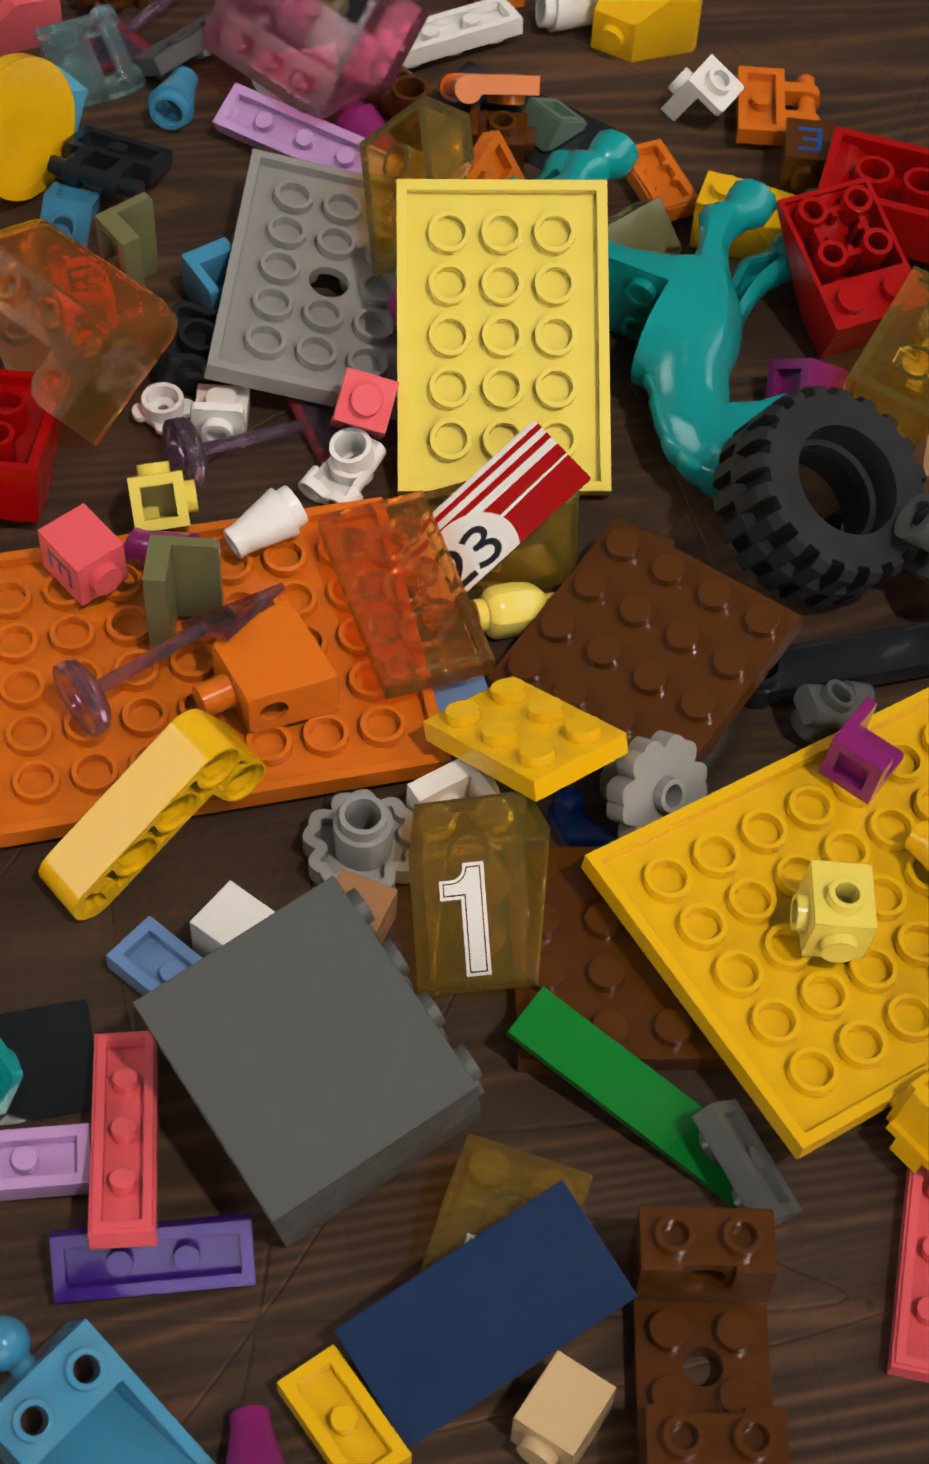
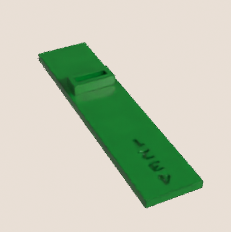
[506,987,737,1208]

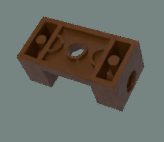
[629,1205,791,1464]

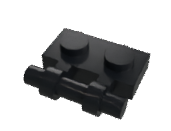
[47,125,173,200]

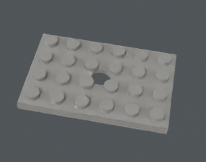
[204,148,397,421]

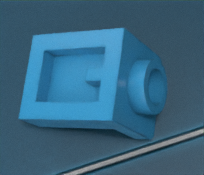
[37,181,102,253]

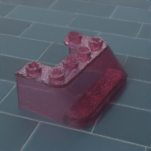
[203,0,430,119]

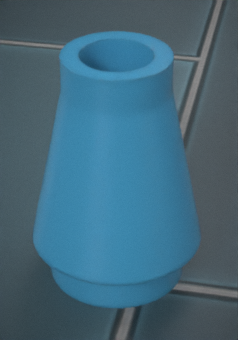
[148,66,198,130]

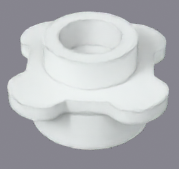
[132,382,193,435]

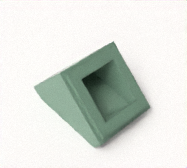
[521,97,587,152]

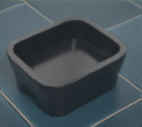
[152,301,228,395]

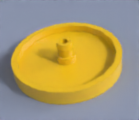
[0,53,75,201]

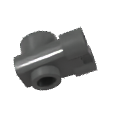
[790,679,877,744]

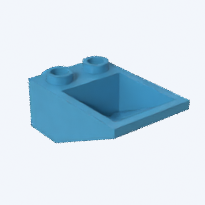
[0,1315,215,1464]

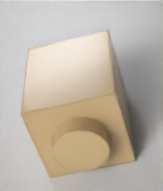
[510,1350,617,1464]

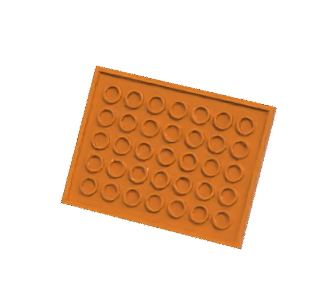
[0,497,452,848]

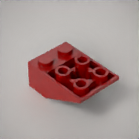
[776,176,928,359]

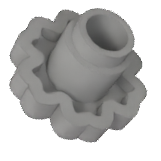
[599,730,707,838]
[302,789,424,888]

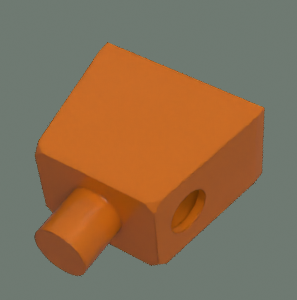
[192,598,339,733]

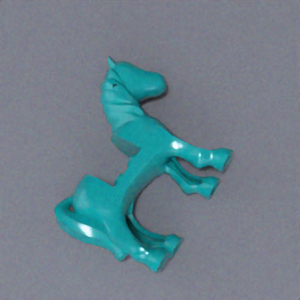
[509,129,793,499]

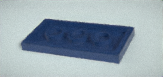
[334,1179,637,1449]

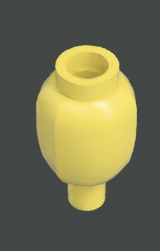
[467,582,555,640]

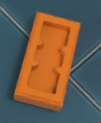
[626,138,698,221]

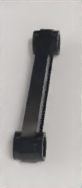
[744,621,929,710]

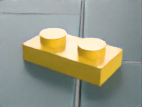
[277,1344,412,1464]

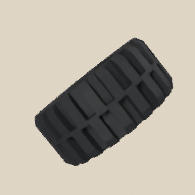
[713,386,927,608]

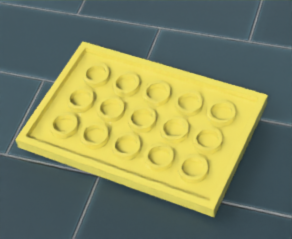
[396,179,611,495]

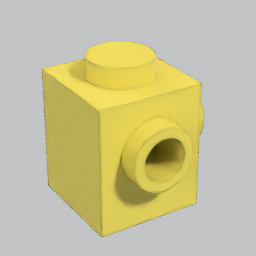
[127,461,199,531]
[790,859,878,963]

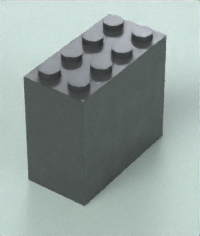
[133,875,485,1248]

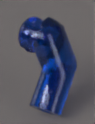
[547,787,619,847]

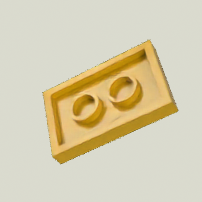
[423,676,628,802]

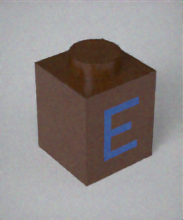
[778,117,835,195]

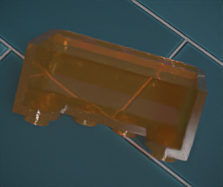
[0,219,178,446]

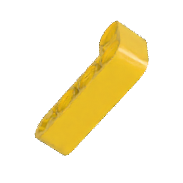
[38,708,266,920]

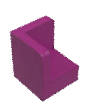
[765,358,848,399]
[818,697,904,804]

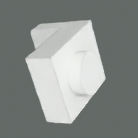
[661,54,744,122]

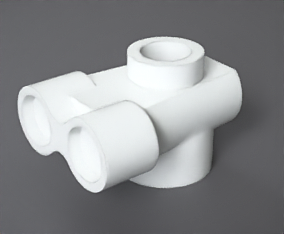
[298,427,386,505]

